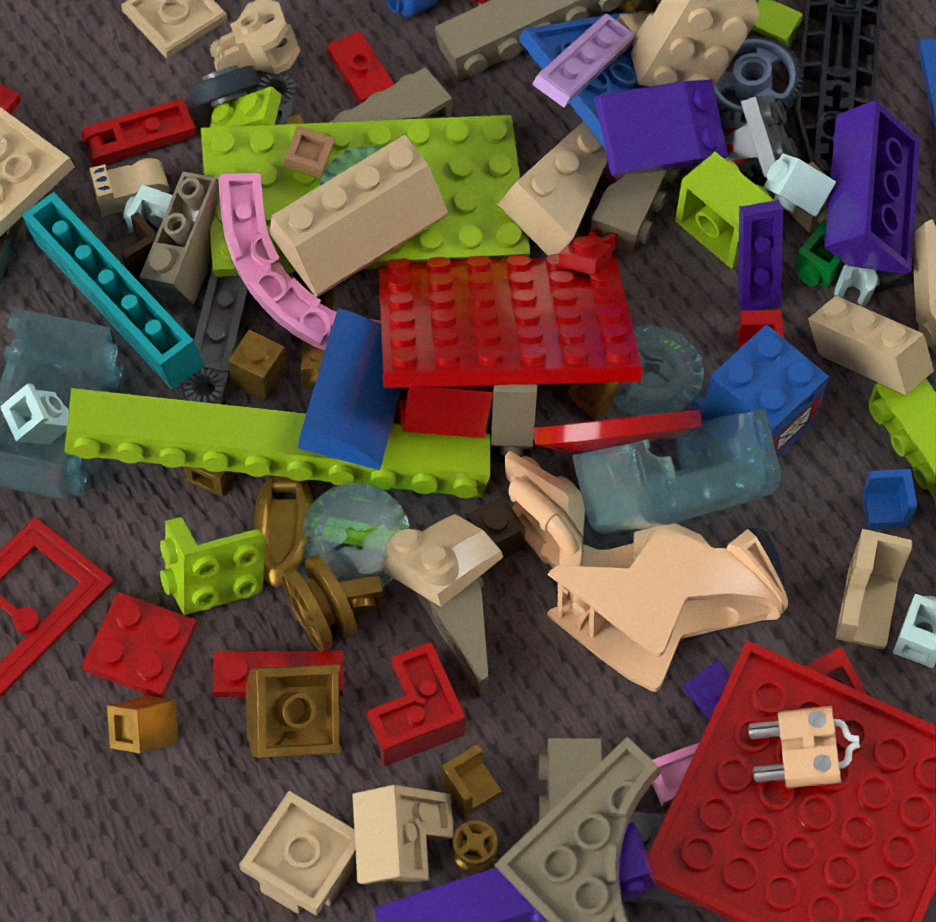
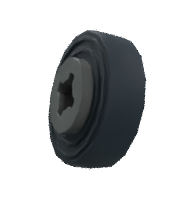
[190,65,259,107]

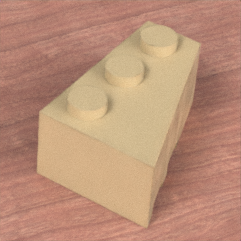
[498,121,608,256]

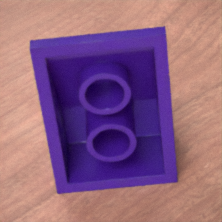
[595,80,728,175]

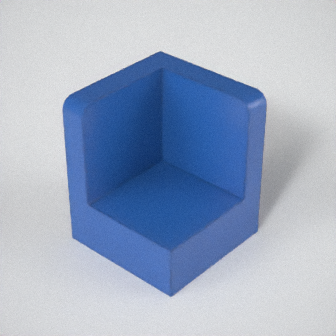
[862,469,917,530]

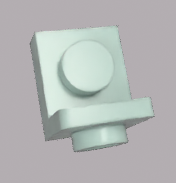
[123,185,173,234]

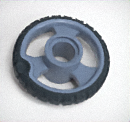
[714,35,803,115]

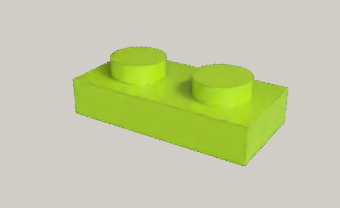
[210,86,282,128]

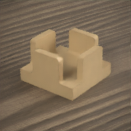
[239,791,356,916]

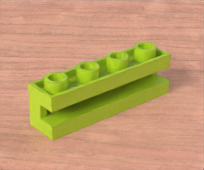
[869,378,936,506]

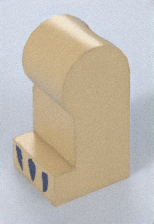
[90,158,170,217]

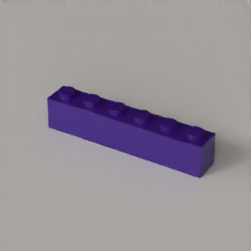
[374,822,657,922]

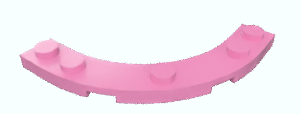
[218,173,381,351]

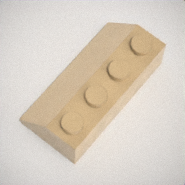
[270,134,448,298]

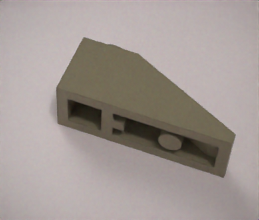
[490,384,537,458]
[415,576,488,695]

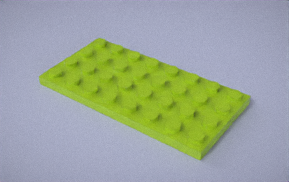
[201,115,530,277]

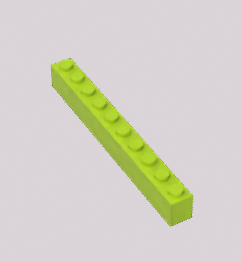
[64,388,490,498]

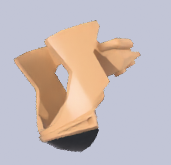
[505,451,788,692]

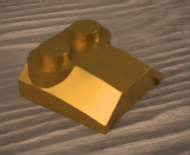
[246,664,342,758]

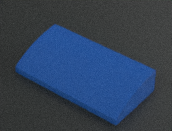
[298,308,402,471]

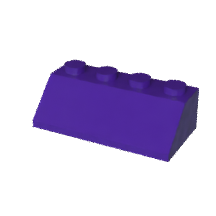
[824,100,920,274]

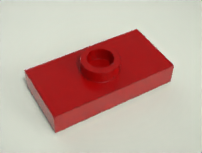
[326,31,395,104]

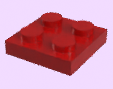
[82,592,197,698]

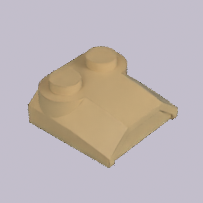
[381,514,503,607]

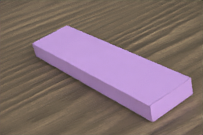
[532,13,636,107]

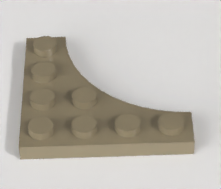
[494,737,662,922]

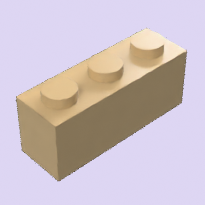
[808,296,934,395]

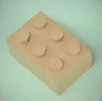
[630,0,760,87]

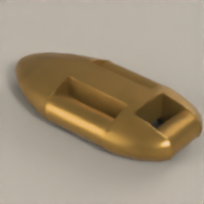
[253,476,313,587]

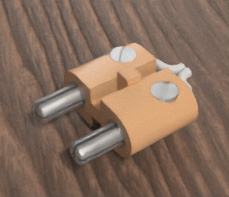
[748,706,860,788]

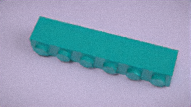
[22,192,204,390]

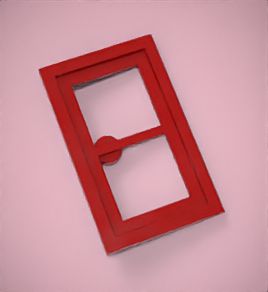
[0,517,114,698]

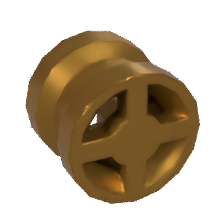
[453,821,497,873]

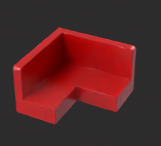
[396,385,493,438]
[367,642,465,767]

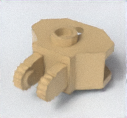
[210,0,300,74]

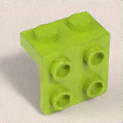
[160,517,265,615]

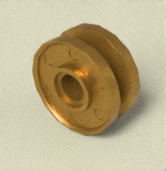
[280,554,357,652]

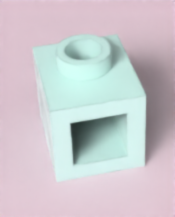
[763,153,836,217]

